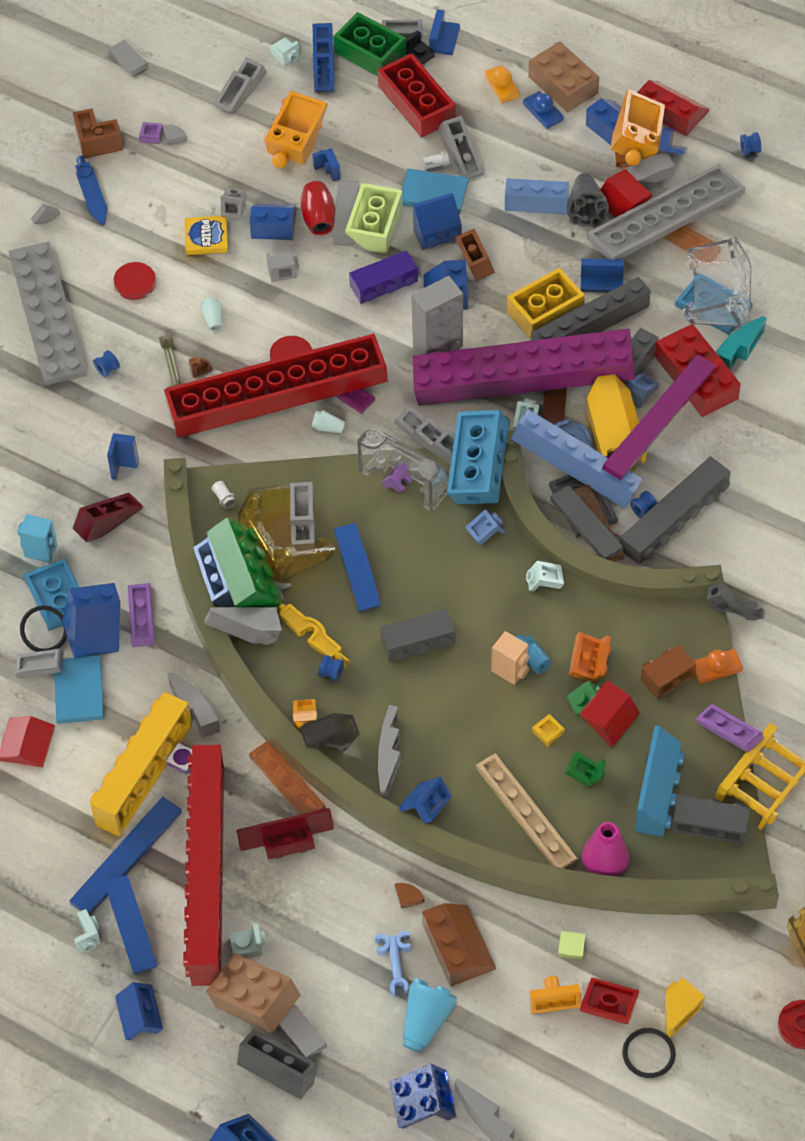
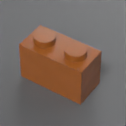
[455,228,495,282]
[641,645,696,699]

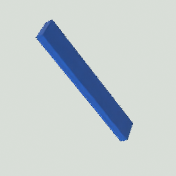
[69,796,182,916]

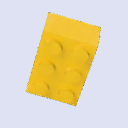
[507,267,585,339]

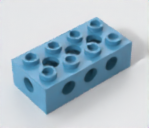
[447,410,509,504]

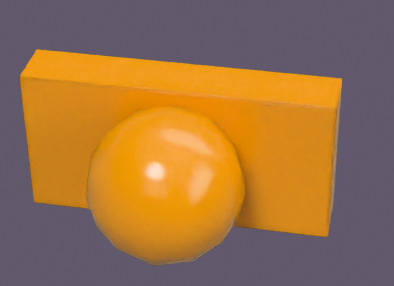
[484,65,520,104]
[293,699,317,733]

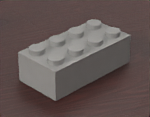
[411,276,463,355]

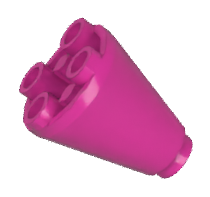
[582,822,630,877]

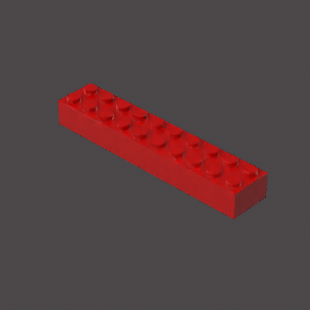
[164,333,388,438]
[183,744,224,986]

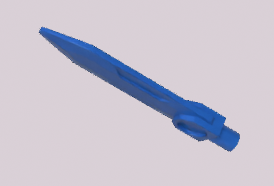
[75,156,107,225]

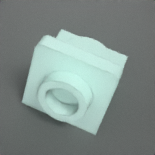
[270,38,301,66]
[513,399,540,429]
[526,561,564,592]
[229,923,266,958]

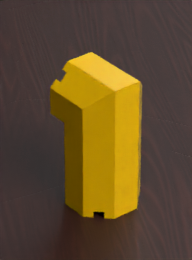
[586,374,647,471]

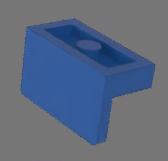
[429,9,460,55]
[659,127,688,154]
[580,258,624,293]
[107,433,139,480]
[399,777,452,824]
[115,982,163,1040]

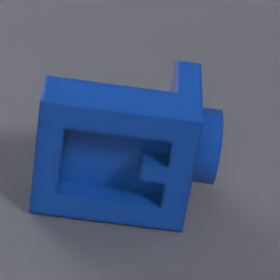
[312,148,341,181]

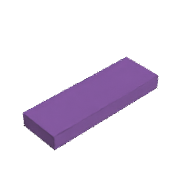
[128,583,155,647]
[696,704,764,753]

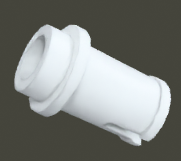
[423,151,450,170]
[212,481,236,509]

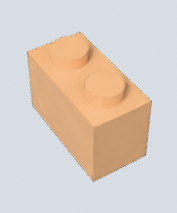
[491,631,530,685]

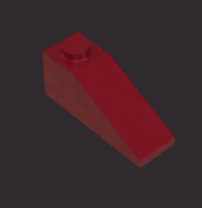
[72,493,143,542]

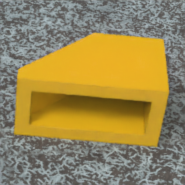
[664,977,705,1039]

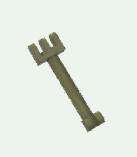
[159,334,184,388]

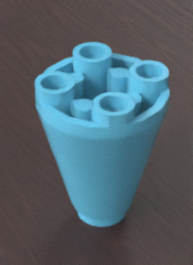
[403,978,457,1053]

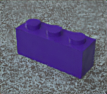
[349,250,418,304]

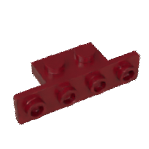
[236,808,334,860]

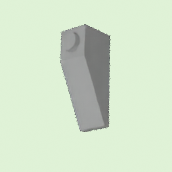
[438,115,484,179]
[204,607,282,645]

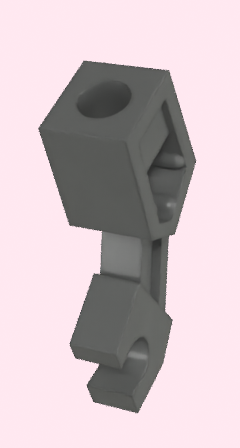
[706,583,765,621]

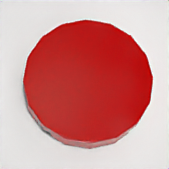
[113,262,156,300]
[270,336,312,361]
[778,999,805,1049]

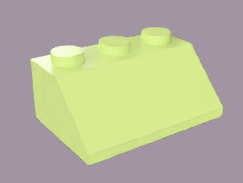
[345,183,403,254]

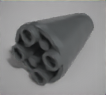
[567,173,609,227]

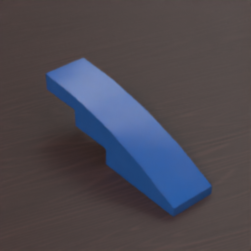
[312,23,335,92]
[334,523,381,612]
[104,875,157,974]

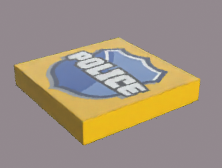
[185,216,228,255]

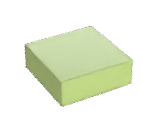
[558,931,586,960]

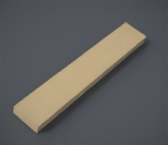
[476,753,578,869]

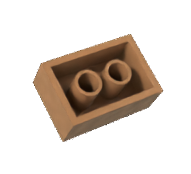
[528,42,599,112]
[206,953,301,1034]

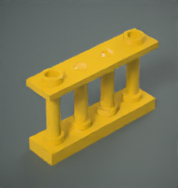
[714,723,805,830]

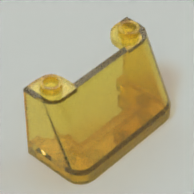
[237,484,336,581]

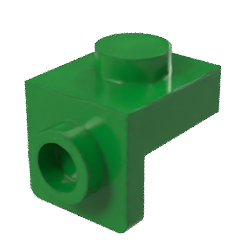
[566,680,601,717]
[565,751,607,788]

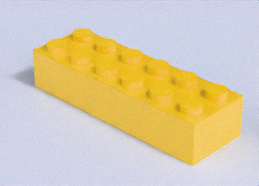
[90,692,192,837]

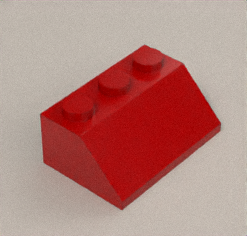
[637,80,709,136]

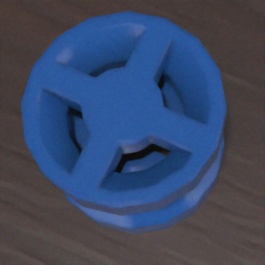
[740,132,761,155]
[93,350,120,377]
[630,491,657,518]
[318,655,344,683]

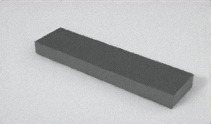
[550,485,623,560]

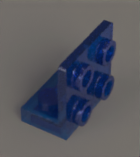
[389,1063,457,1129]

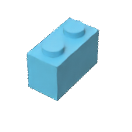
[17,514,58,563]

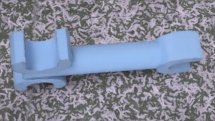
[375,931,411,996]

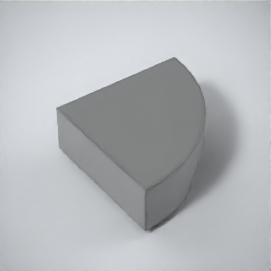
[163,124,187,145]
[31,204,60,224]

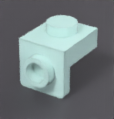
[74,909,100,953]

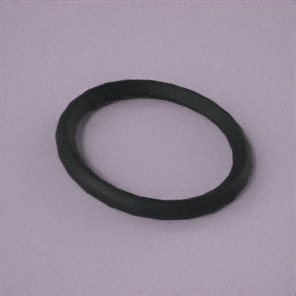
[20,605,67,652]
[622,1028,676,1078]

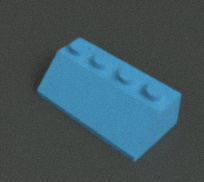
[635,726,685,837]

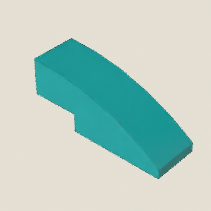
[716,316,767,370]

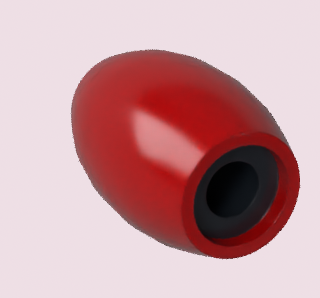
[301,181,335,235]

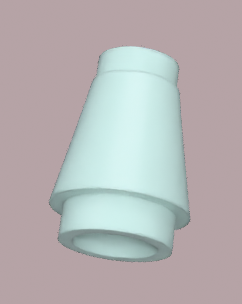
[200,298,222,331]
[311,410,345,434]

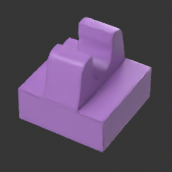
[381,462,412,492]

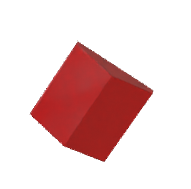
[601,169,653,218]
[579,681,640,747]
[0,716,55,768]
[579,977,639,1025]

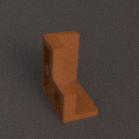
[73,108,123,159]

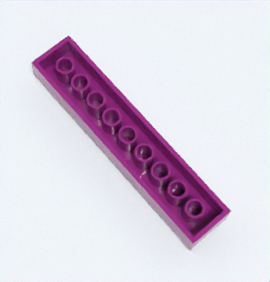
[413,329,635,406]

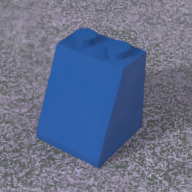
[62,583,121,658]

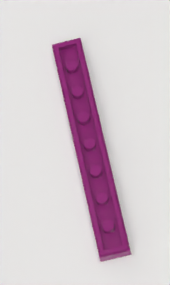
[602,354,716,481]

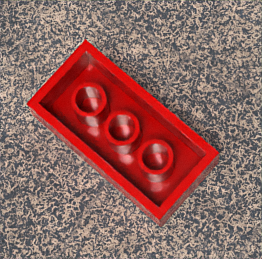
[378,53,456,138]
[655,323,741,417]

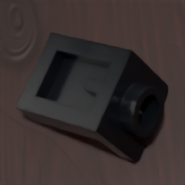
[406,30,435,65]

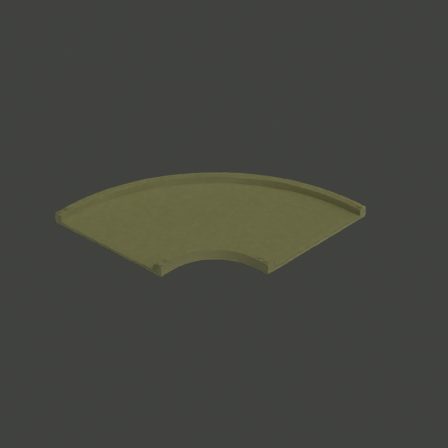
[163,431,779,915]

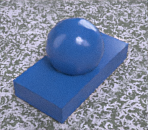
[523,91,564,129]

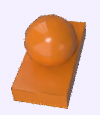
[694,649,743,684]

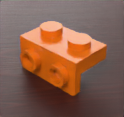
[569,632,611,684]

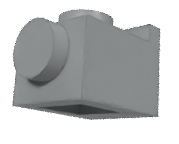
[221,189,246,218]
[266,252,299,282]

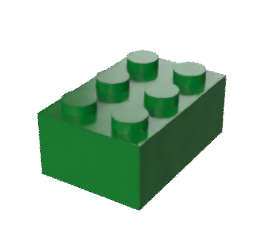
[333,12,406,76]

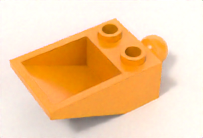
[610,89,665,166]
[264,90,328,169]

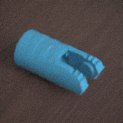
[515,635,552,674]

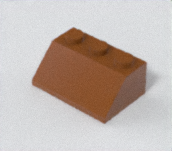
[422,903,496,987]

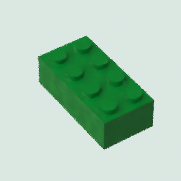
[207,517,282,607]

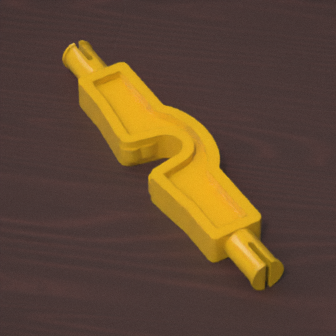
[276,603,350,668]

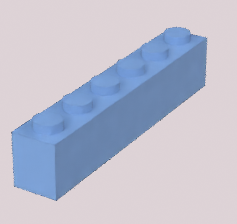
[511,409,643,509]

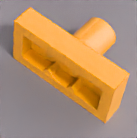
[529,976,581,1014]

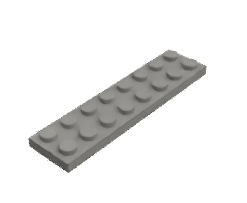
[587,164,746,260]
[8,241,87,386]

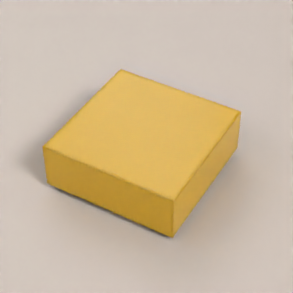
[532,714,565,747]

